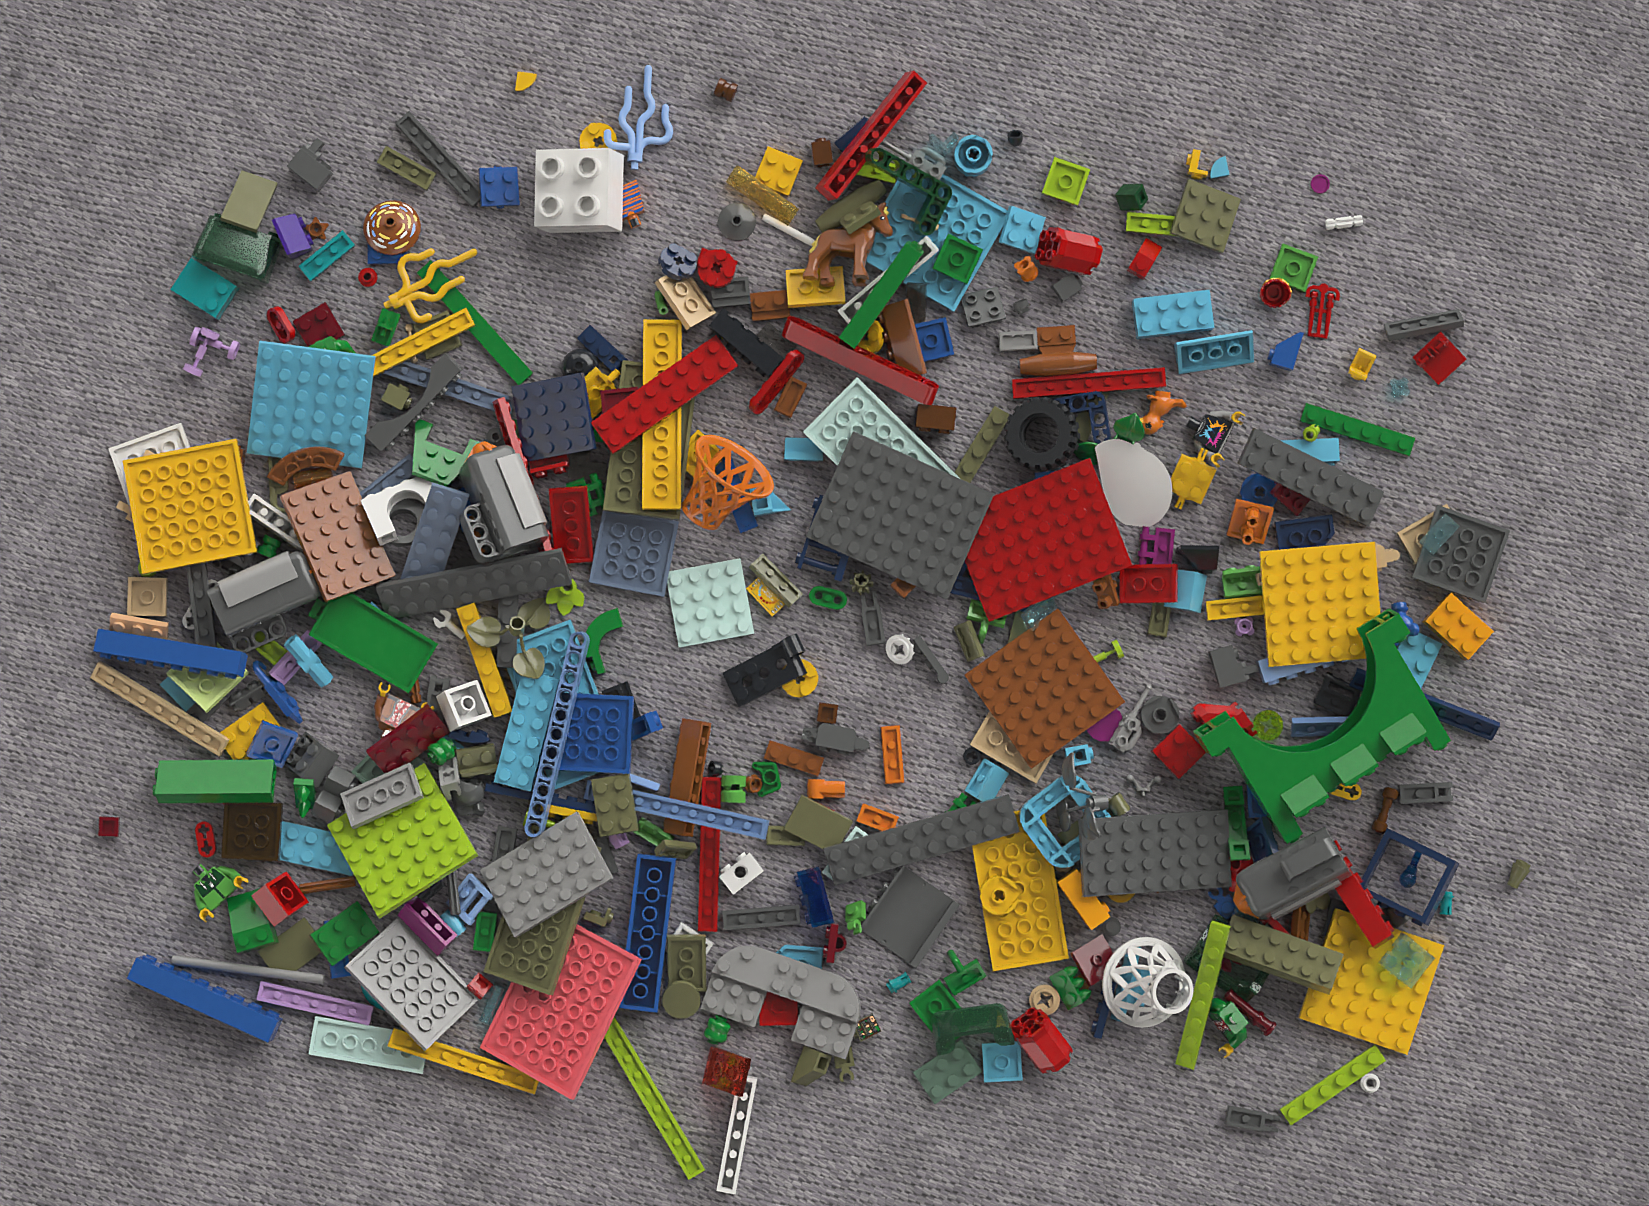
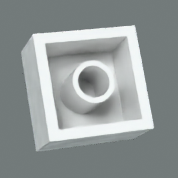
[436,680,491,732]

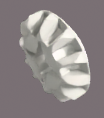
[886,634,915,664]

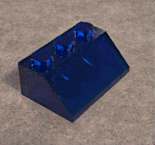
[794,865,834,928]

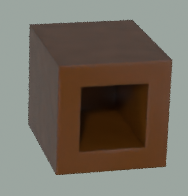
[811,138,833,168]

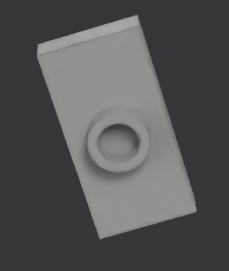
[998,330,1038,352]

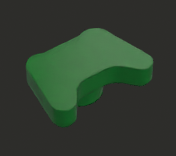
[752,762,781,797]

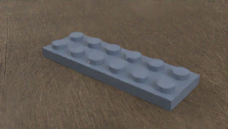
[400,482,469,579]

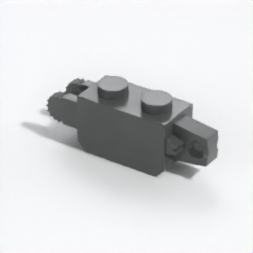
[802,723,870,755]

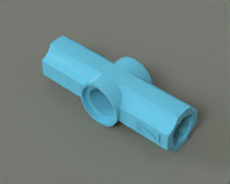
[284,634,333,688]

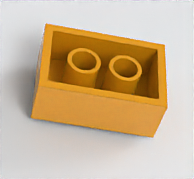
[1422,593,1494,661]
[1056,868,1110,930]

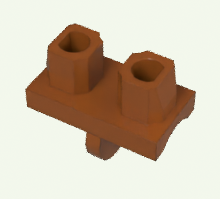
[1092,574,1120,609]

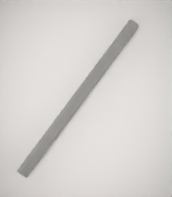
[172,955,325,984]

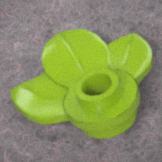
[546,579,584,616]

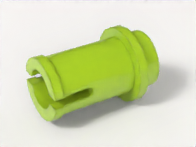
[1303,424,1320,442]

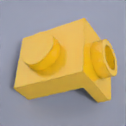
[1186,149,1208,180]
[1348,348,1376,381]

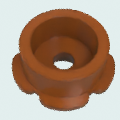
[744,774,762,793]

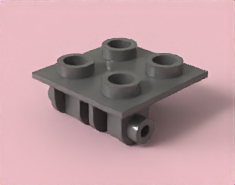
[961,287,1006,328]

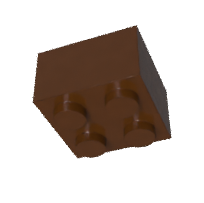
[915,403,957,434]

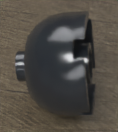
[561,349,599,376]

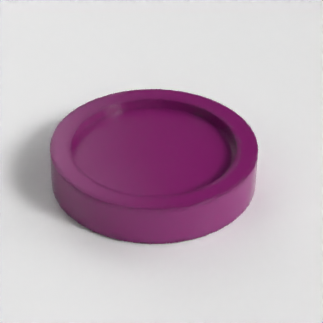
[1311,174,1330,194]

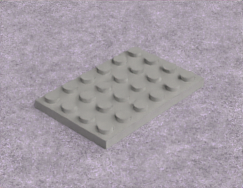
[480,812,614,938]
[344,916,479,1051]

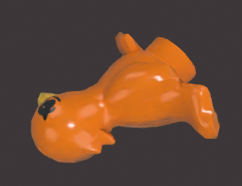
[1140,391,1187,435]

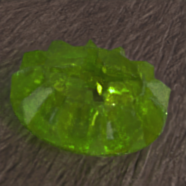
[1253,710,1283,741]

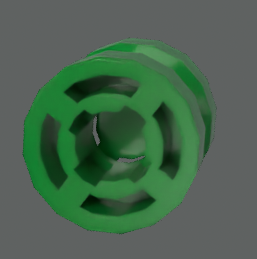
[257,535,282,558]

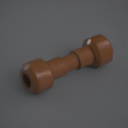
[1371,786,1399,834]

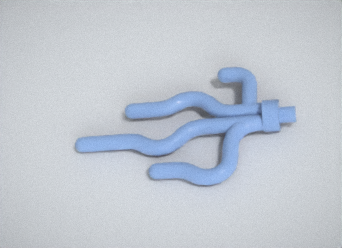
[604,65,673,170]

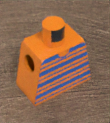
[622,180,644,229]

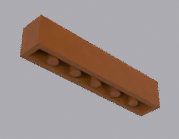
[664,718,712,837]

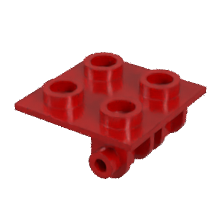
[1412,331,1467,385]

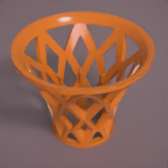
[681,435,774,530]

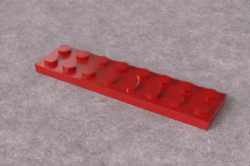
[591,335,738,454]

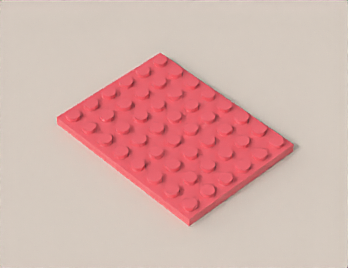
[480,924,642,1100]

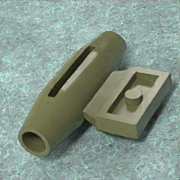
[815,180,887,234]

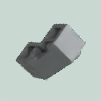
[311,765,356,823]

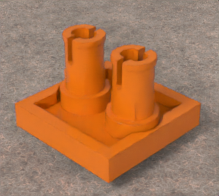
[1226,499,1274,545]

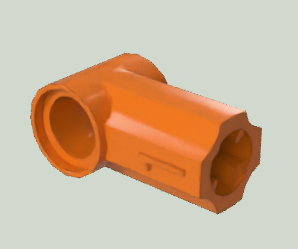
[807,779,845,799]

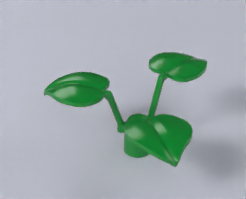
[1073,412,1145,465]

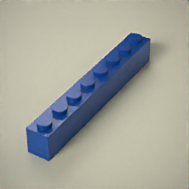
[93,629,248,680]

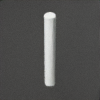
[762,214,815,247]

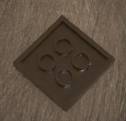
[221,803,283,861]

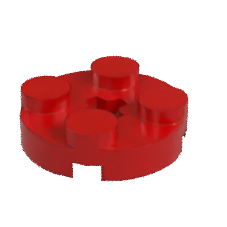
[697,249,736,288]

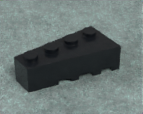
[709,308,784,377]

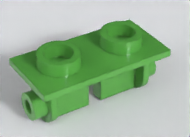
[633,817,674,847]

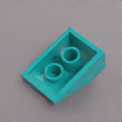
[170,258,239,320]

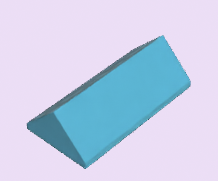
[1174,330,1254,374]

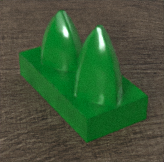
[293,778,316,818]

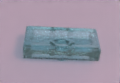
[1419,514,1460,555]

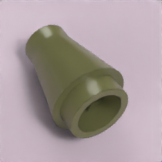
[1507,859,1531,889]

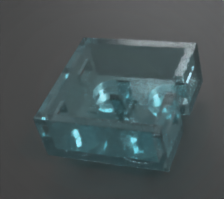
[1378,933,1435,988]

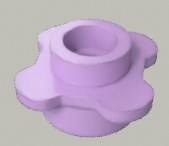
[1234,616,1254,636]

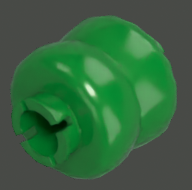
[427,738,456,766]
[704,1015,731,1045]

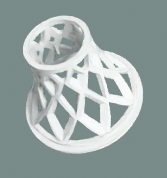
[1102,937,1193,1028]

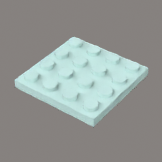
[667,558,754,648]

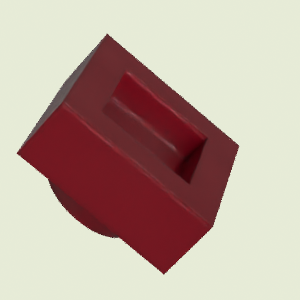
[98,816,120,837]

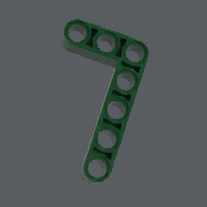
[865,148,952,235]

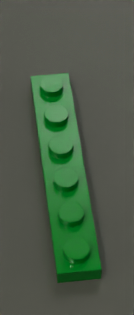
[1300,403,1415,456]

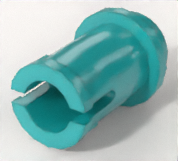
[1439,892,1454,915]
[886,972,912,993]

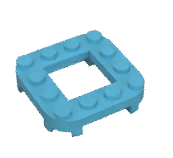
[1019,776,1111,868]

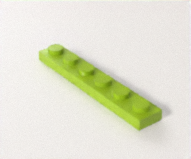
[1279,1044,1386,1125]

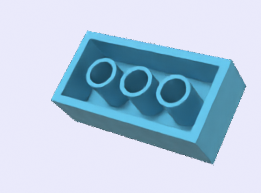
[1132,290,1214,339]

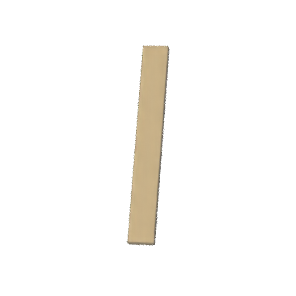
[90,661,230,756]

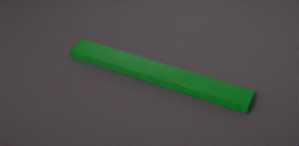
[417,260,533,385]

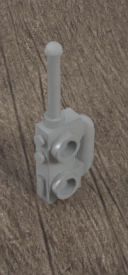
[880,139,947,180]
[1108,685,1152,753]

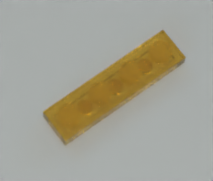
[726,165,799,226]

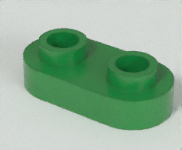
[809,586,847,610]

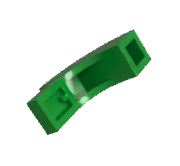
[583,608,624,675]

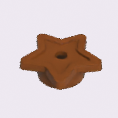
[304,217,329,240]

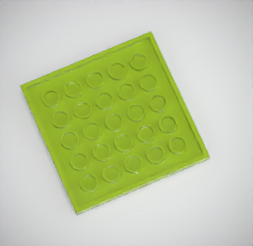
[327,763,479,918]

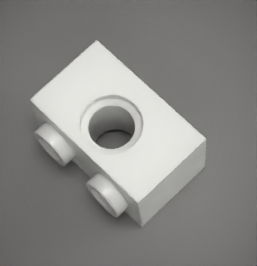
[719,852,764,895]

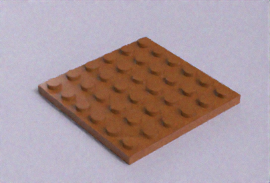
[964,609,1125,769]

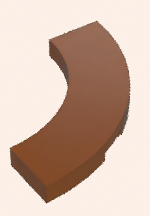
[267,446,345,486]

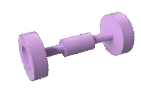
[183,327,220,377]
[190,327,240,360]

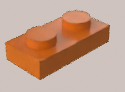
[856,803,899,831]

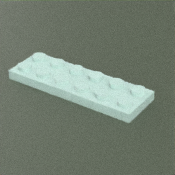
[309,1016,426,1074]

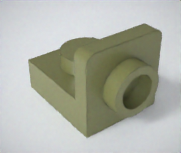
[583,907,614,927]

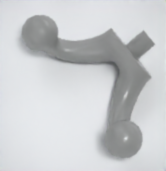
[1126,775,1162,797]

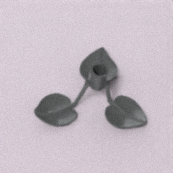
[1056,752,1109,840]

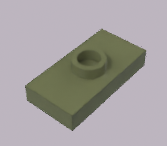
[954,620,985,662]
[766,826,805,846]
[654,839,697,859]

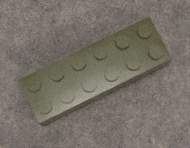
[1223,915,1344,995]

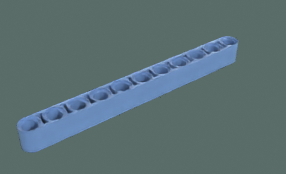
[525,632,590,837]

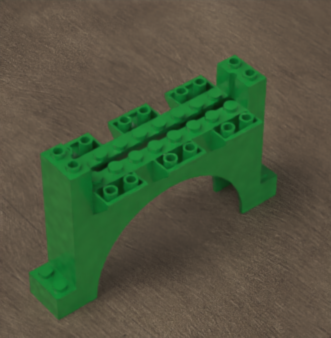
[1193,608,1451,844]

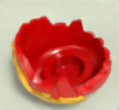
[1260,278,1292,308]

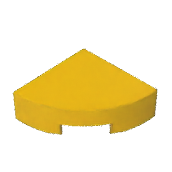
[515,72,537,91]

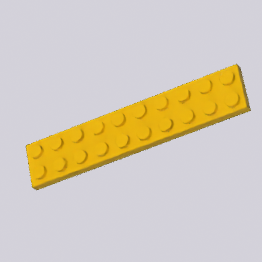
[642,319,682,510]

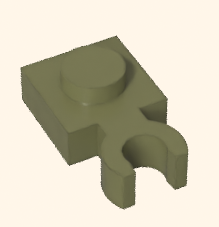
[834,1046,855,1082]

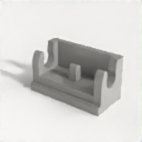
[438,755,461,801]

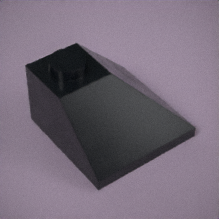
[1177,545,1219,574]

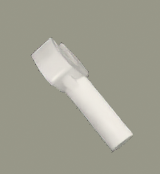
[433,610,465,640]

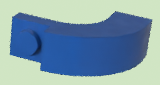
[632,710,663,741]

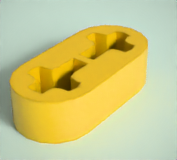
[1329,783,1362,800]

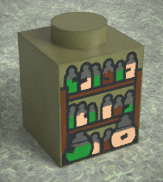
[854,1013,881,1041]

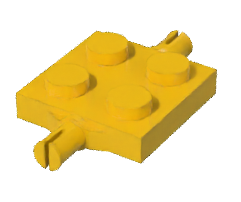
[585,367,621,419]
[1171,448,1217,510]

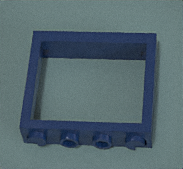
[1360,828,1459,926]

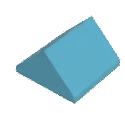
[1164,569,1207,613]

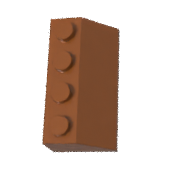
[877,299,927,376]

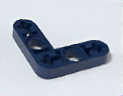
[1054,391,1112,444]

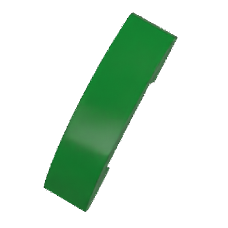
[1223,786,1250,861]

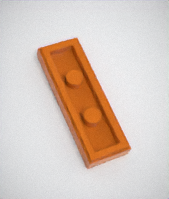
[881,725,904,784]

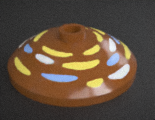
[363,200,421,255]

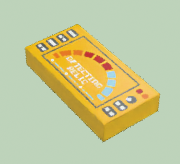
[746,577,785,617]

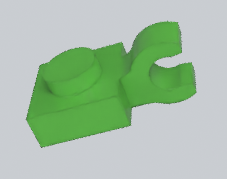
[845,900,866,935]

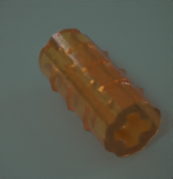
[293,467,333,489]

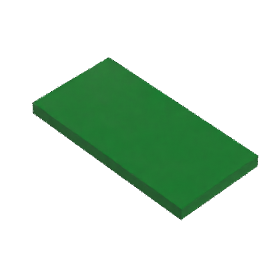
[309,593,438,694]

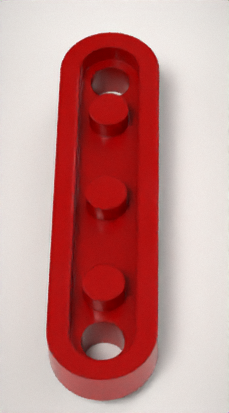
[749,350,804,414]

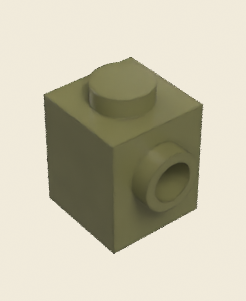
[381,383,413,412]

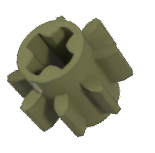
[850,570,874,596]

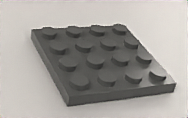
[1411,505,1510,603]

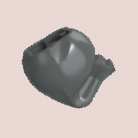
[450,776,485,816]

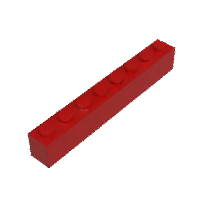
[815,70,927,201]

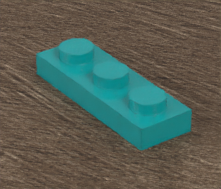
[298,230,356,282]

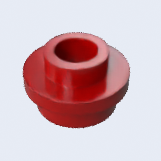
[358,268,378,287]

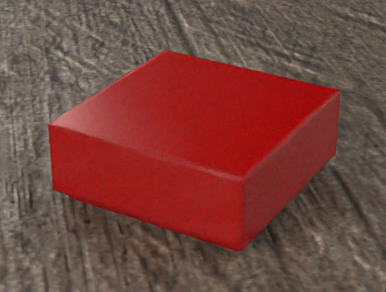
[466,972,494,1000]

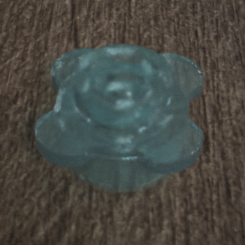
[1389,377,1410,398]

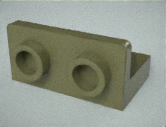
[456,743,498,778]

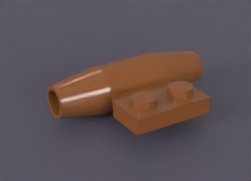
[1019,325,1097,377]

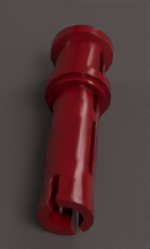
[1223,989,1277,1036]

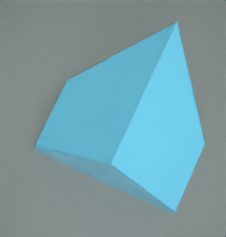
[750,488,791,517]

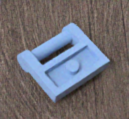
[446,873,494,926]

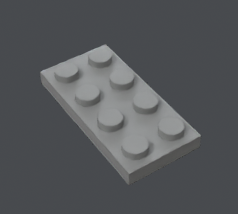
[340,763,424,829]

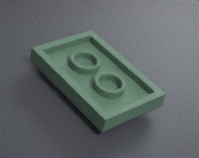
[913,1039,982,1104]

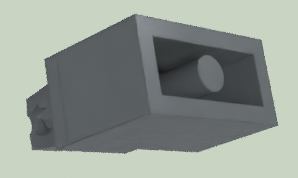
[287,138,333,192]
[1208,645,1258,688]

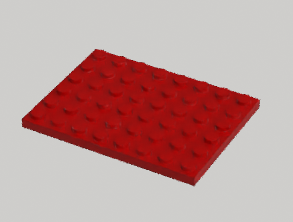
[965,458,1133,622]

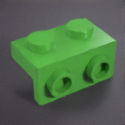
[1221,565,1262,599]

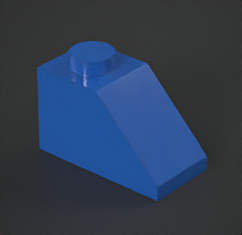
[1267,332,1304,371]

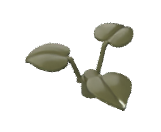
[467,597,550,679]

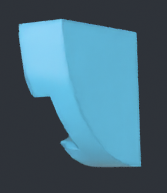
[1210,156,1229,179]

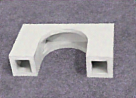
[361,477,432,546]

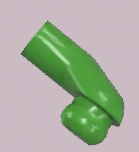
[654,290,668,315]

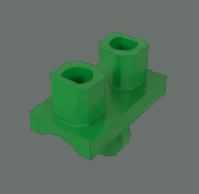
[371,308,401,347]

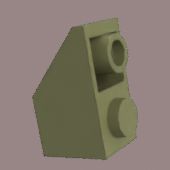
[791,1045,832,1086]

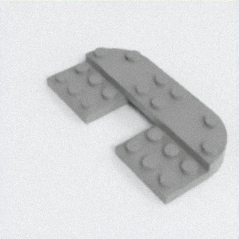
[700,946,861,1059]

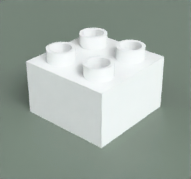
[534,148,624,233]

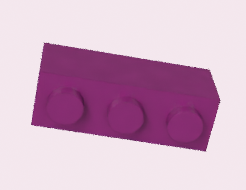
[398,896,458,956]

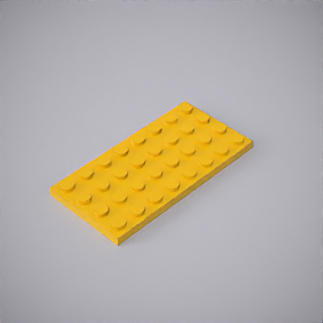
[972,810,1069,971]

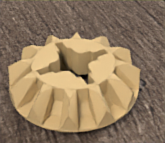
[1029,984,1060,1015]

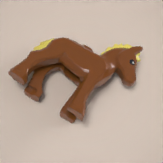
[803,202,893,287]

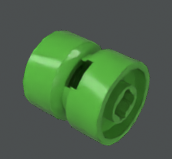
[721,775,746,803]

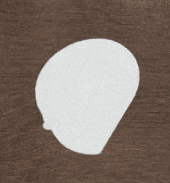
[1095,439,1172,527]

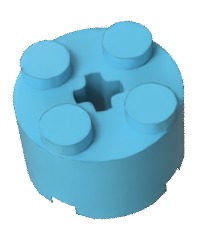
[954,135,993,176]

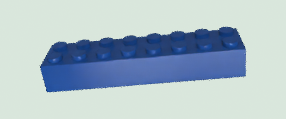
[619,853,677,1013]
[127,954,283,1042]

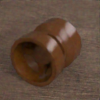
[714,78,738,102]

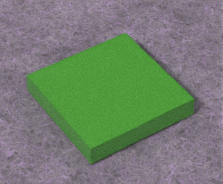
[1269,244,1318,293]

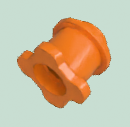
[1014,256,1039,282]

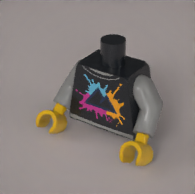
[1186,410,1245,468]

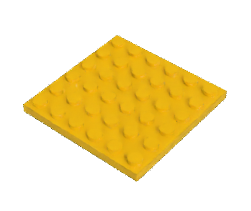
[123,439,257,574]
[1259,542,1380,667]
[1298,908,1444,1055]

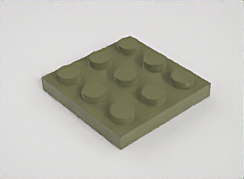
[1170,179,1241,253]

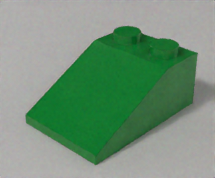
[227,888,279,954]

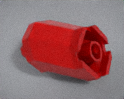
[1035,227,1103,275]
[1190,701,1257,737]
[1010,1007,1073,1074]

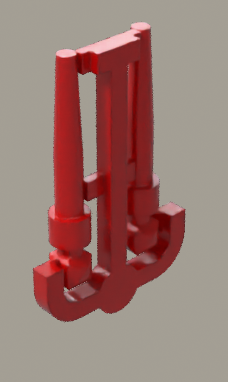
[1305,283,1340,339]

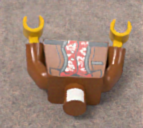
[374,682,434,739]

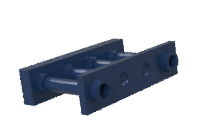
[795,495,849,581]

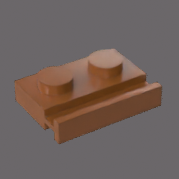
[750,290,790,321]

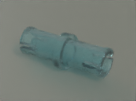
[479,984,505,1025]

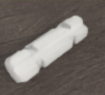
[1325,215,1363,230]

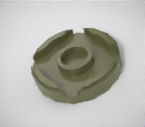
[662,981,701,1019]

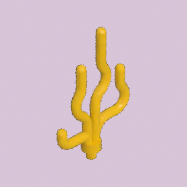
[383,248,477,323]

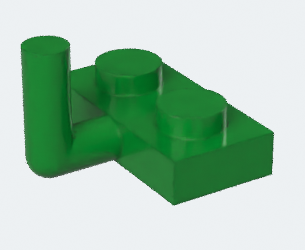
[943,950,987,996]

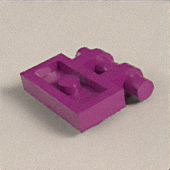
[1137,526,1175,564]

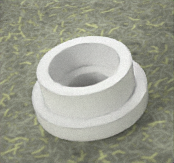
[1360,1073,1380,1093]

